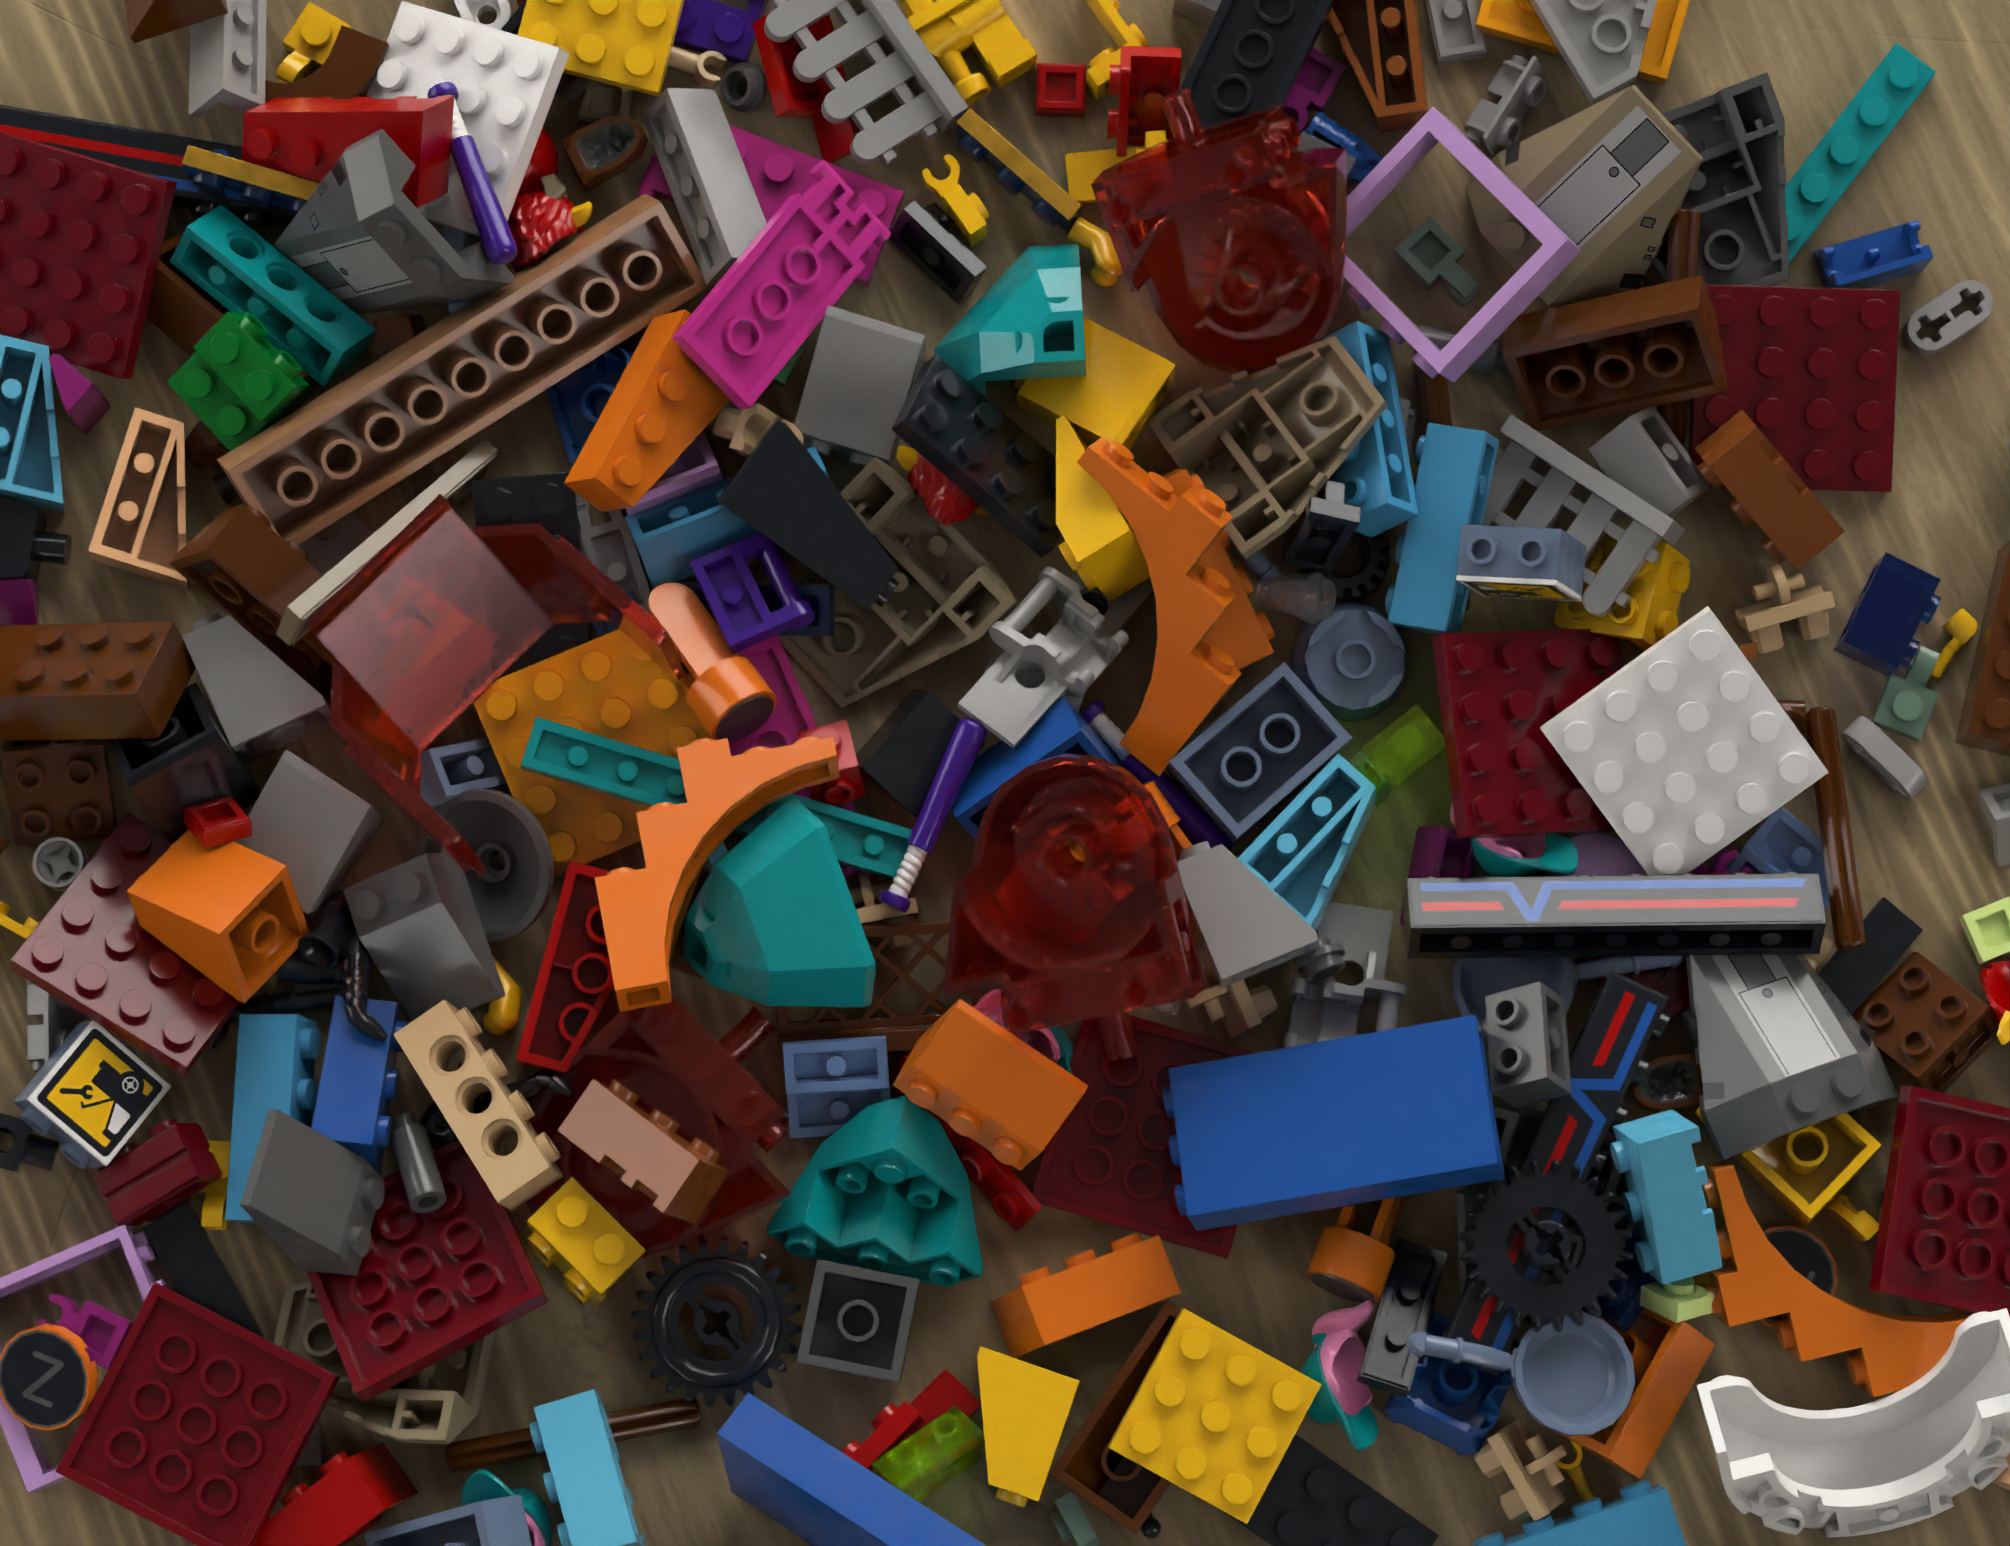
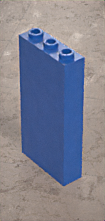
[1163,1015,1505,1231]
[717,1392,986,1546]

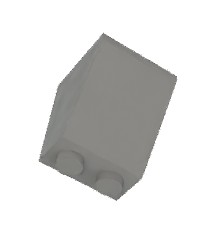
[794,305,926,470]
[182,614,340,762]
[234,749,385,920]
[1173,841,1319,988]

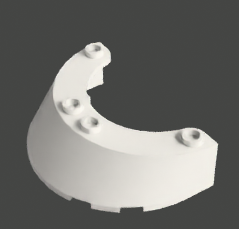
[1697,1308,2010,1538]

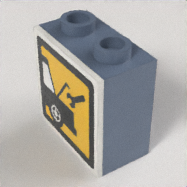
[1456,525,1587,602]
[13,1020,171,1169]

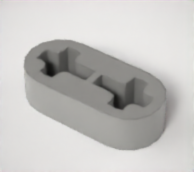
[1903,280,1993,356]
[1841,716,1929,801]

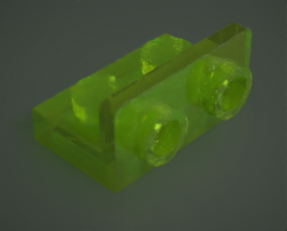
[872,1406,984,1502]

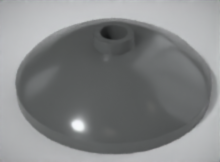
[416,789,554,942]

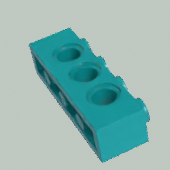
[170,205,376,387]

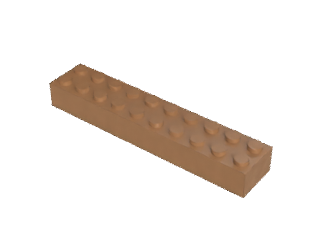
[217,194,709,545]

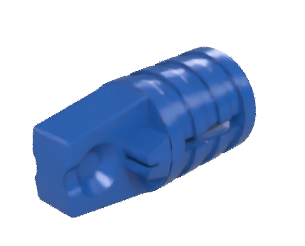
[1305,112,1383,184]

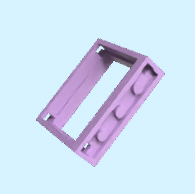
[1307,107,1582,383]
[0,1224,168,1492]

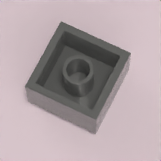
[797,1259,920,1383]

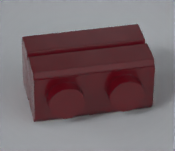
[94,1119,223,1226]

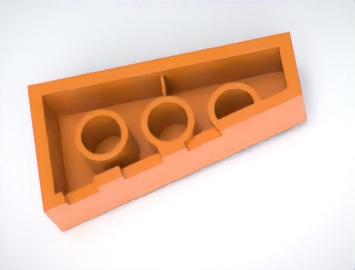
[564,310,730,512]
[1159,468,1275,670]

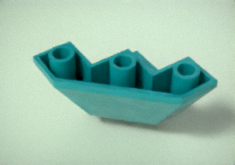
[934,244,1086,397]
[682,798,876,1007]
[767,1095,983,1287]

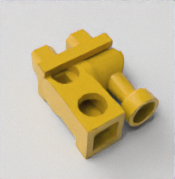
[899,0,1037,107]

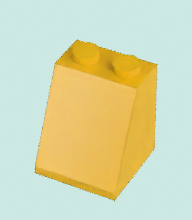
[1014,317,1176,450]
[977,1346,1080,1508]

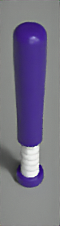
[427,82,518,265]
[1080,700,1232,851]
[879,718,987,913]

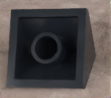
[856,688,985,819]

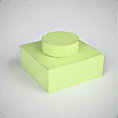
[1959,896,2010,964]
[1640,1277,1715,1323]

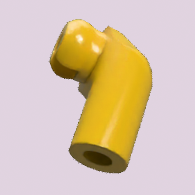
[1068,217,1125,287]
[483,956,523,1036]

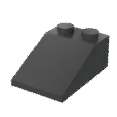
[343,852,506,1021]
[240,1109,385,1276]

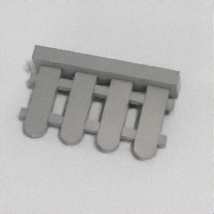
[764,0,969,166]
[1483,415,1685,617]

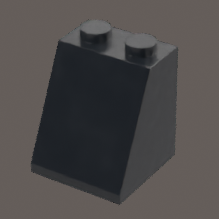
[108,682,261,845]

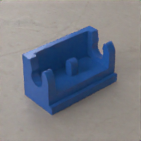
[1812,220,1933,289]

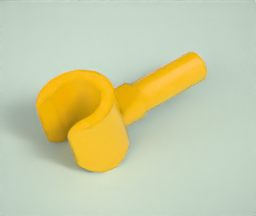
[1931,608,1978,679]
[1555,1440,1594,1501]

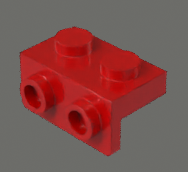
[1107,46,1181,157]

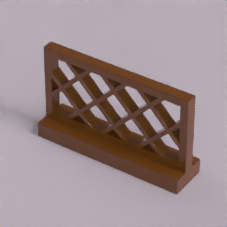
[776,918,982,1058]

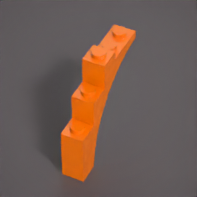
[1077,437,1242,776]
[595,737,840,1012]
[1702,1160,1974,1398]

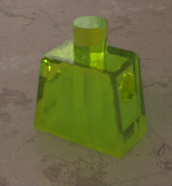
[1349,704,1446,807]

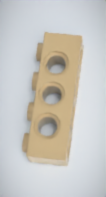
[393,999,564,1212]

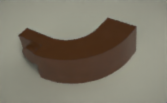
[231,25,389,110]

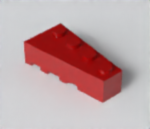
[241,96,454,208]
[514,861,614,1077]
[254,1442,419,1546]

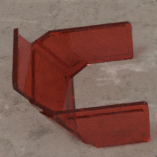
[305,494,686,877]

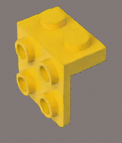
[1554,534,1690,651]
[525,1177,646,1307]

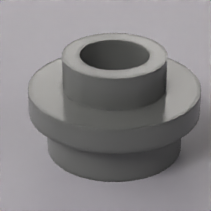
[720,62,768,113]
[1295,938,1346,982]

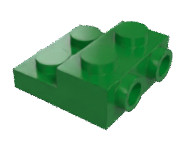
[167,312,310,451]

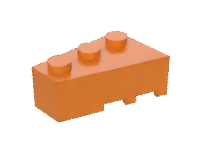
[991,1232,1181,1358]

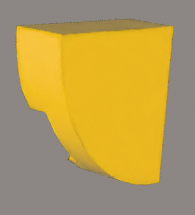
[1825,1194,1879,1243]

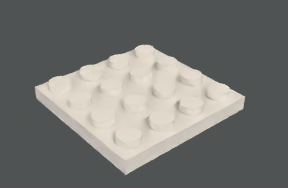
[366,1,570,237]
[1540,606,1829,876]

